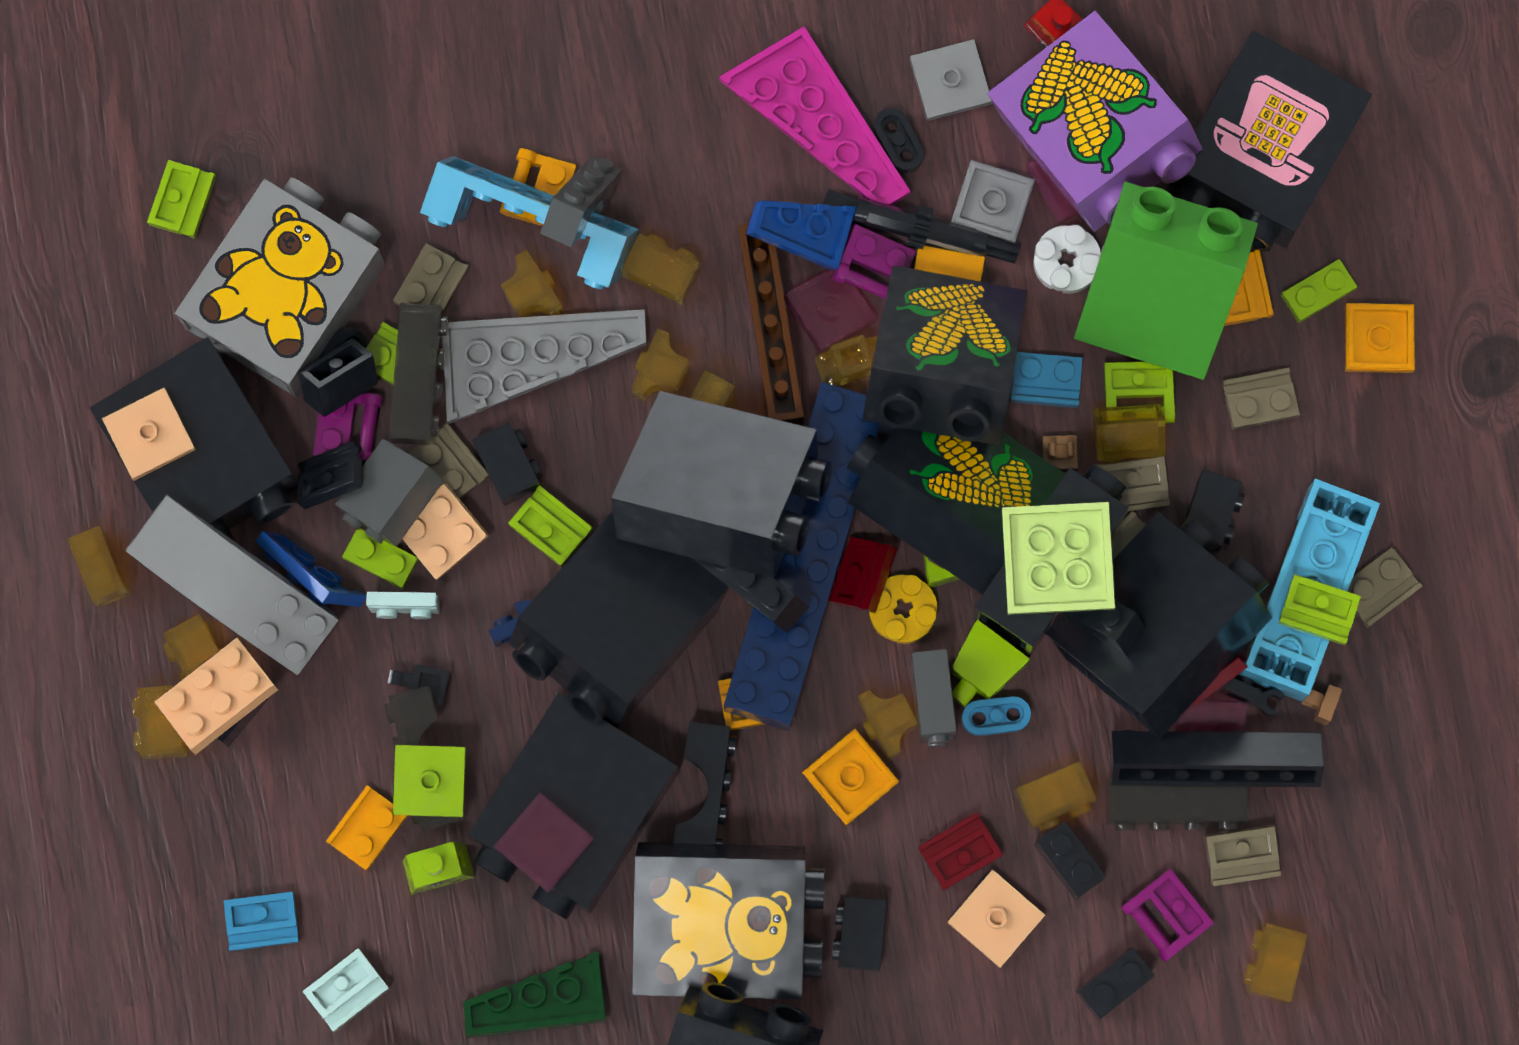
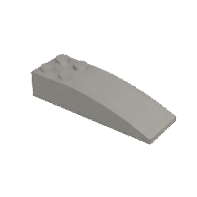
[126,495,339,675]

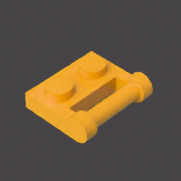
[499,148,577,226]

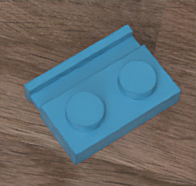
[1010,352,1082,408]
[224,891,300,951]

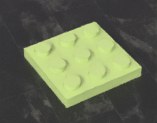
[1002,502,1115,615]

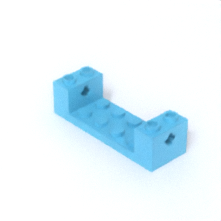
[420,156,639,290]
[1238,479,1380,702]

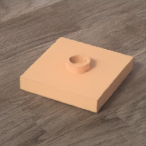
[102,388,196,481]
[947,869,1045,968]

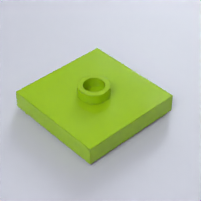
[393,745,466,817]

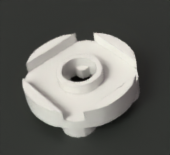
[1033,225,1101,294]

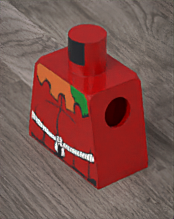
[1024,0,1083,48]

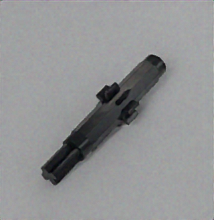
[852,197,1020,264]

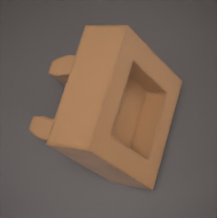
[1042,435,1078,471]
[1301,684,1342,725]

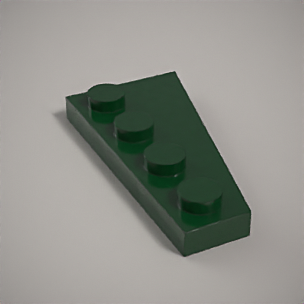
[463,951,606,1039]

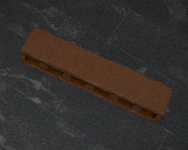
[738,223,804,425]

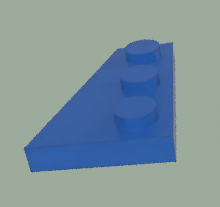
[746,200,856,271]
[256,531,367,607]

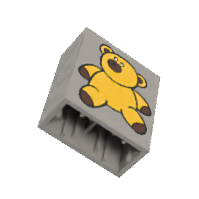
[174,178,385,398]

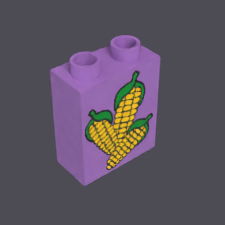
[987,11,1203,232]

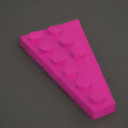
[719,26,910,205]

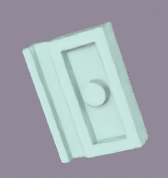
[366,592,440,619]
[303,948,390,1032]

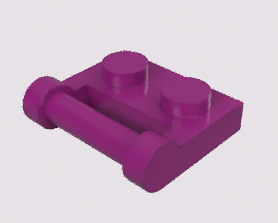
[832,224,916,303]
[313,393,383,464]
[1121,869,1214,963]

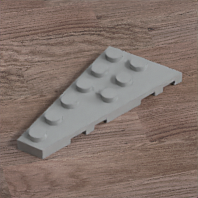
[442,309,647,424]

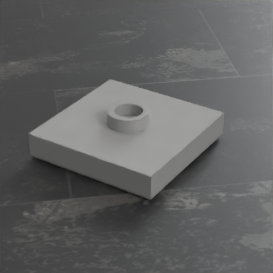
[909,39,992,121]
[951,160,1035,243]

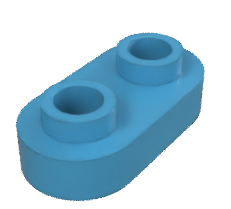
[962,696,1031,736]

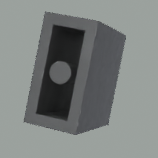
[335,439,444,547]
[910,649,956,748]

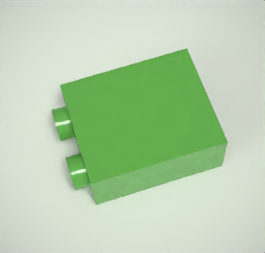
[1074,182,1258,380]

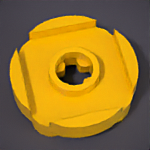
[869,575,937,644]

